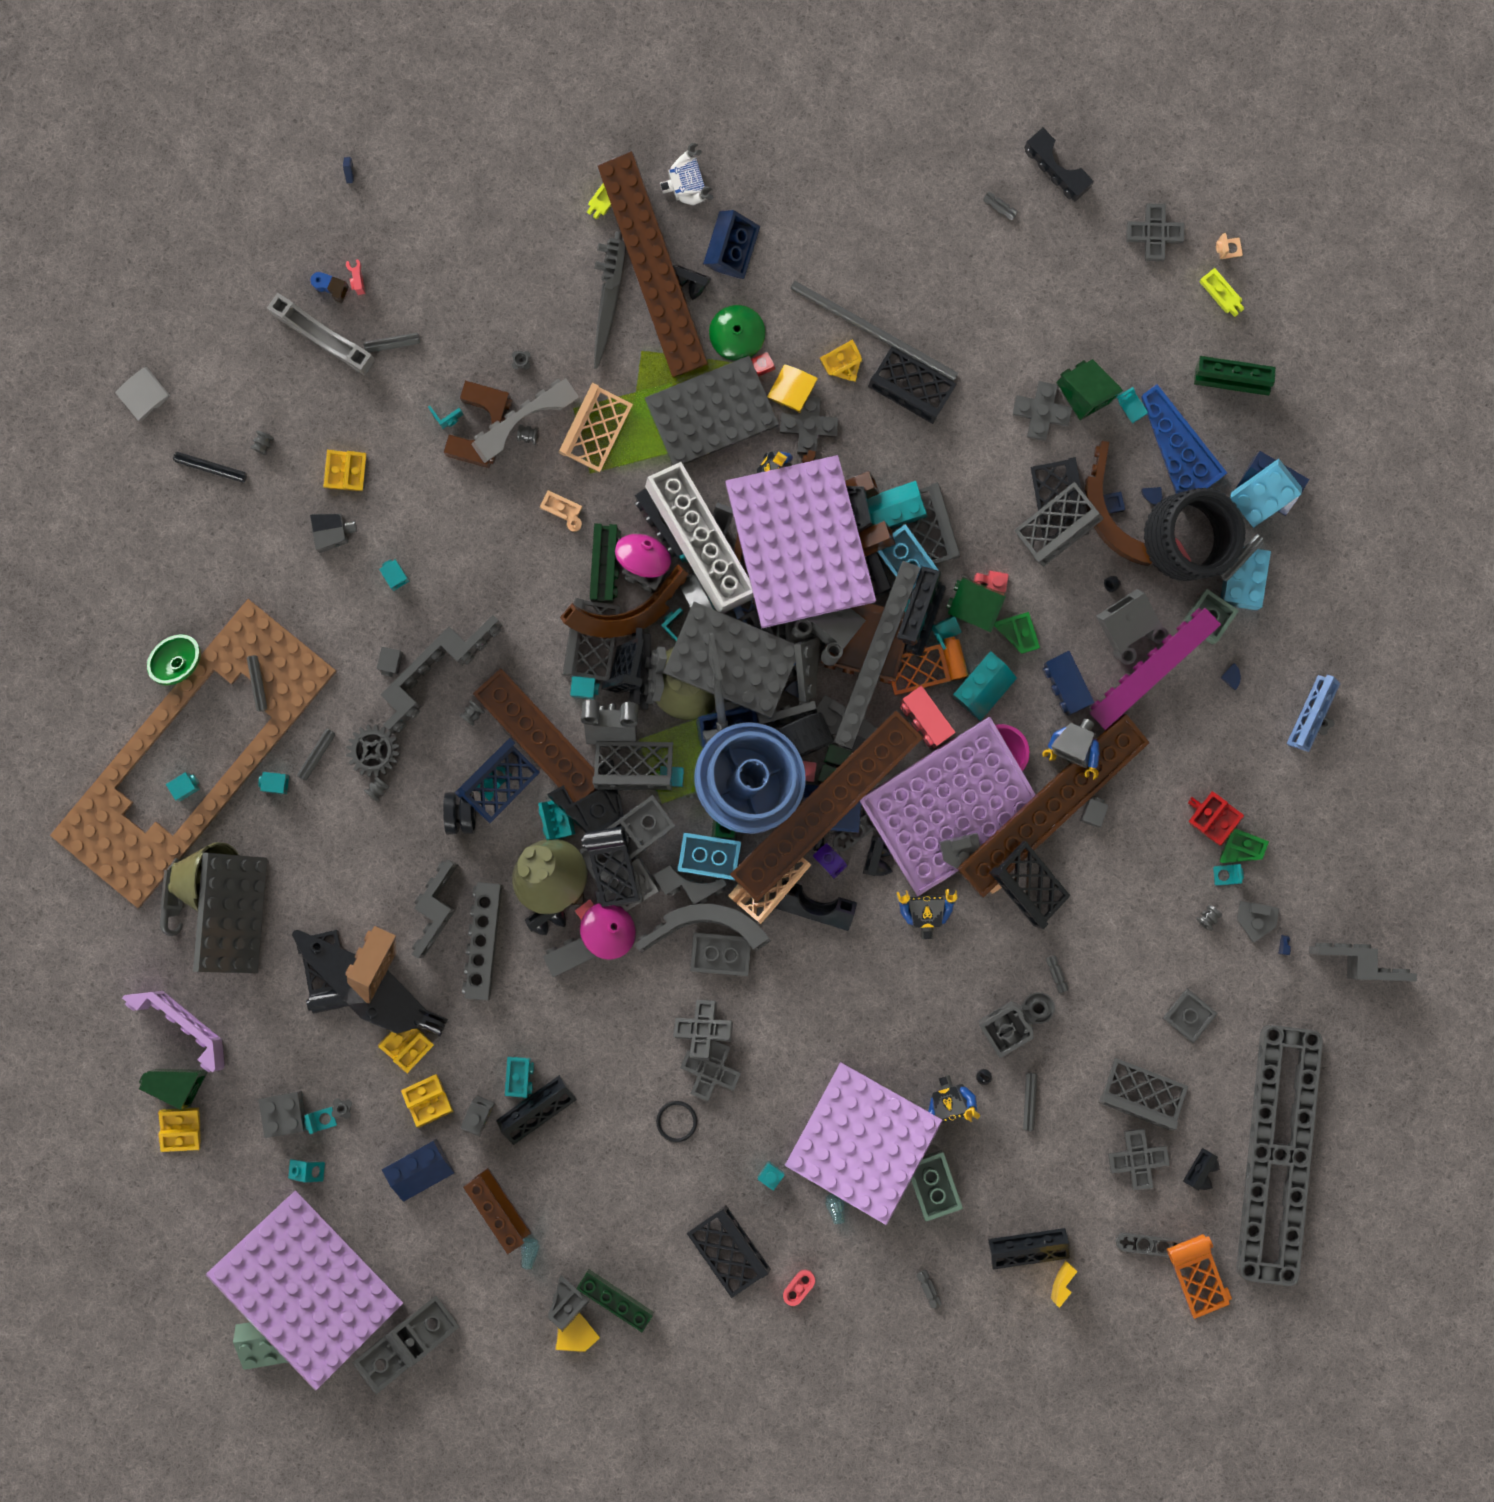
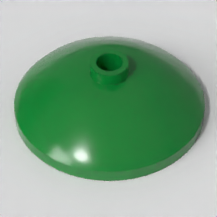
[709,305,765,361]
[147,634,201,685]

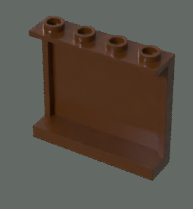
[820,603,906,684]
[463,1168,531,1255]

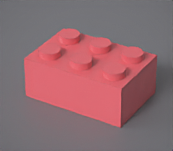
[900,686,956,749]

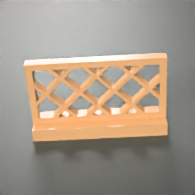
[559,383,633,473]
[728,857,811,924]

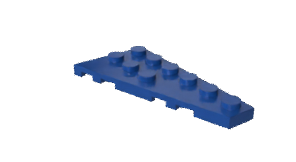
[1141,384,1227,494]

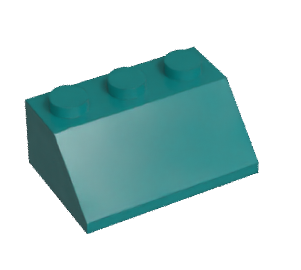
[868,481,928,529]
[951,651,1017,721]

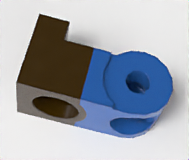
[310,272,349,303]

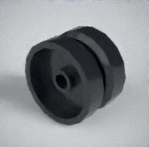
[443,792,476,835]

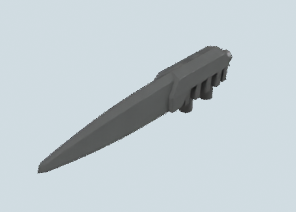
[594,232,626,369]

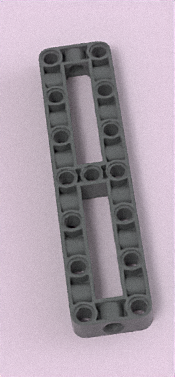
[1236,1025,1323,1286]

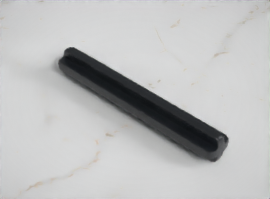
[173,452,247,483]

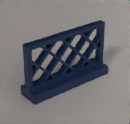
[454,738,540,824]

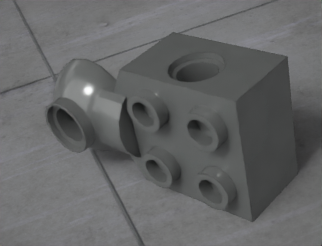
[979,992,1055,1058]

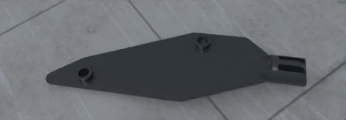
[292,930,448,1037]

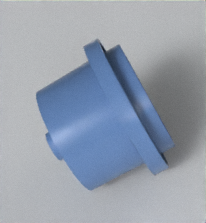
[695,723,806,834]

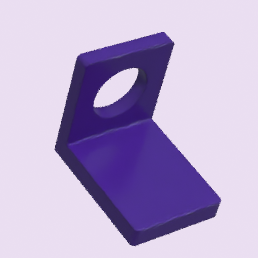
[813,843,847,879]

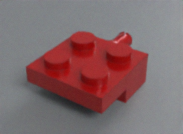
[1188,791,1245,847]

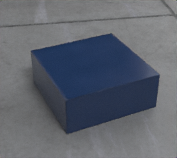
[1103,492,1125,514]

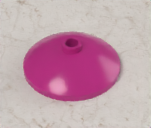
[615,534,671,577]
[995,724,1030,771]
[580,903,636,960]

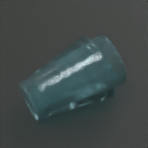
[825,1194,845,1224]
[520,1238,540,1269]

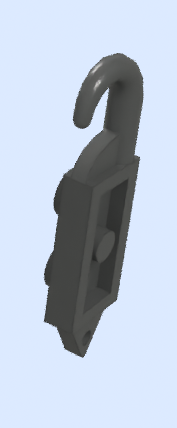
[160,858,183,936]

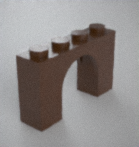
[444,380,513,468]
[845,471,896,557]

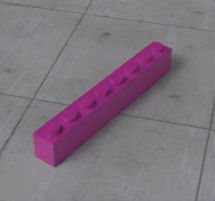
[1089,608,1221,730]

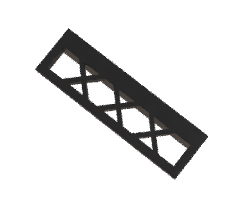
[496,1075,577,1145]
[988,1228,1070,1270]

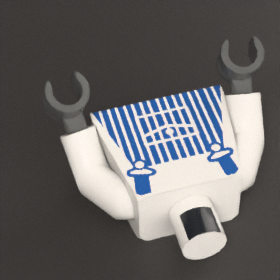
[660,143,714,205]

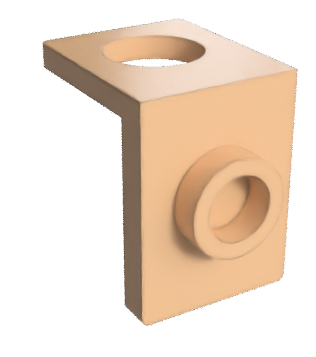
[1216,233,1243,259]

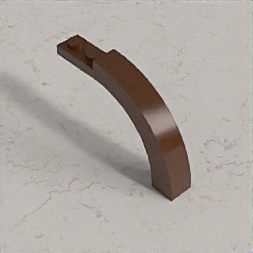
[1085,441,1152,566]
[560,564,689,638]

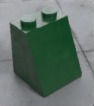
[1056,359,1123,420]
[946,577,1006,632]
[139,1069,208,1110]

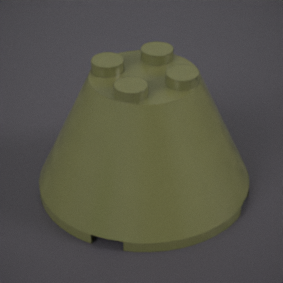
[655,647,716,720]
[512,839,587,914]
[168,842,239,912]

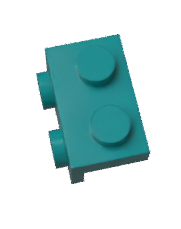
[538,800,576,840]
[505,1056,534,1098]

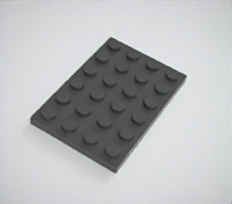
[645,356,779,465]
[663,601,795,719]
[193,853,267,973]

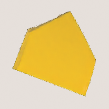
[819,339,862,382]
[555,1313,600,1352]

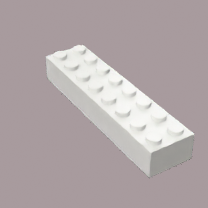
[645,462,754,613]

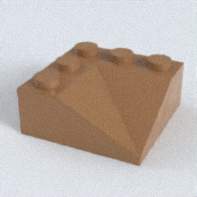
[345,926,396,1004]

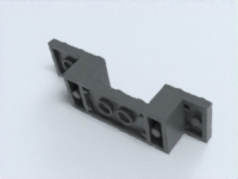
[381,615,503,734]

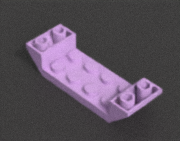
[122,991,225,1072]

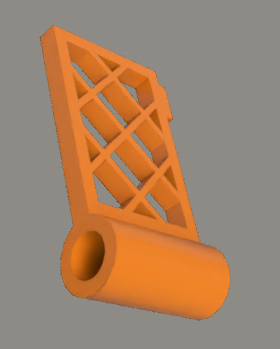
[891,637,969,695]
[1167,1234,1232,1319]

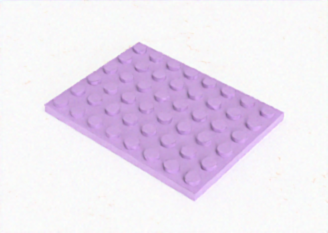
[725,455,876,628]
[860,717,1036,896]
[206,1190,403,1391]

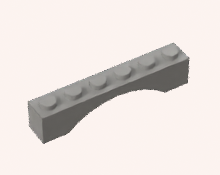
[267,292,375,376]
[471,378,579,463]

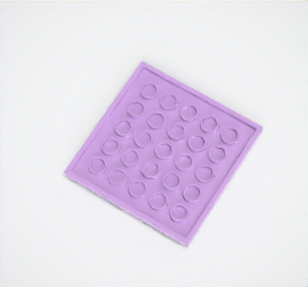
[785,1062,943,1225]

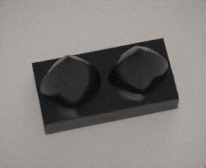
[673,264,711,300]
[863,836,893,876]
[525,911,566,935]
[1183,1148,1220,1191]

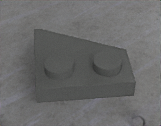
[548,1275,589,1332]

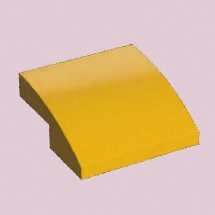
[767,364,818,413]
[323,449,366,491]
[378,1028,434,1073]
[401,1074,454,1128]
[158,1107,201,1152]
[1051,1260,1078,1308]

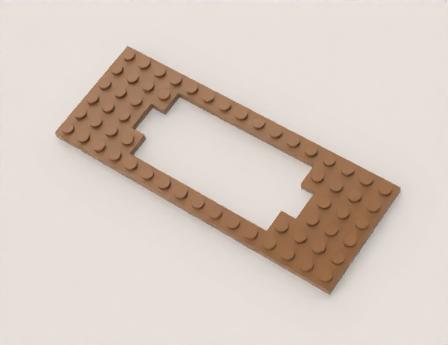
[50,599,337,908]

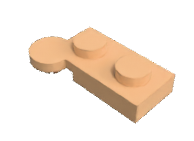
[540,490,583,532]

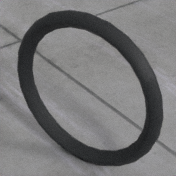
[656,1101,697,1142]

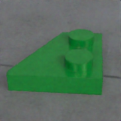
[994,612,1040,654]
[1219,828,1269,863]

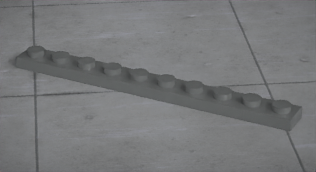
[834,561,921,749]

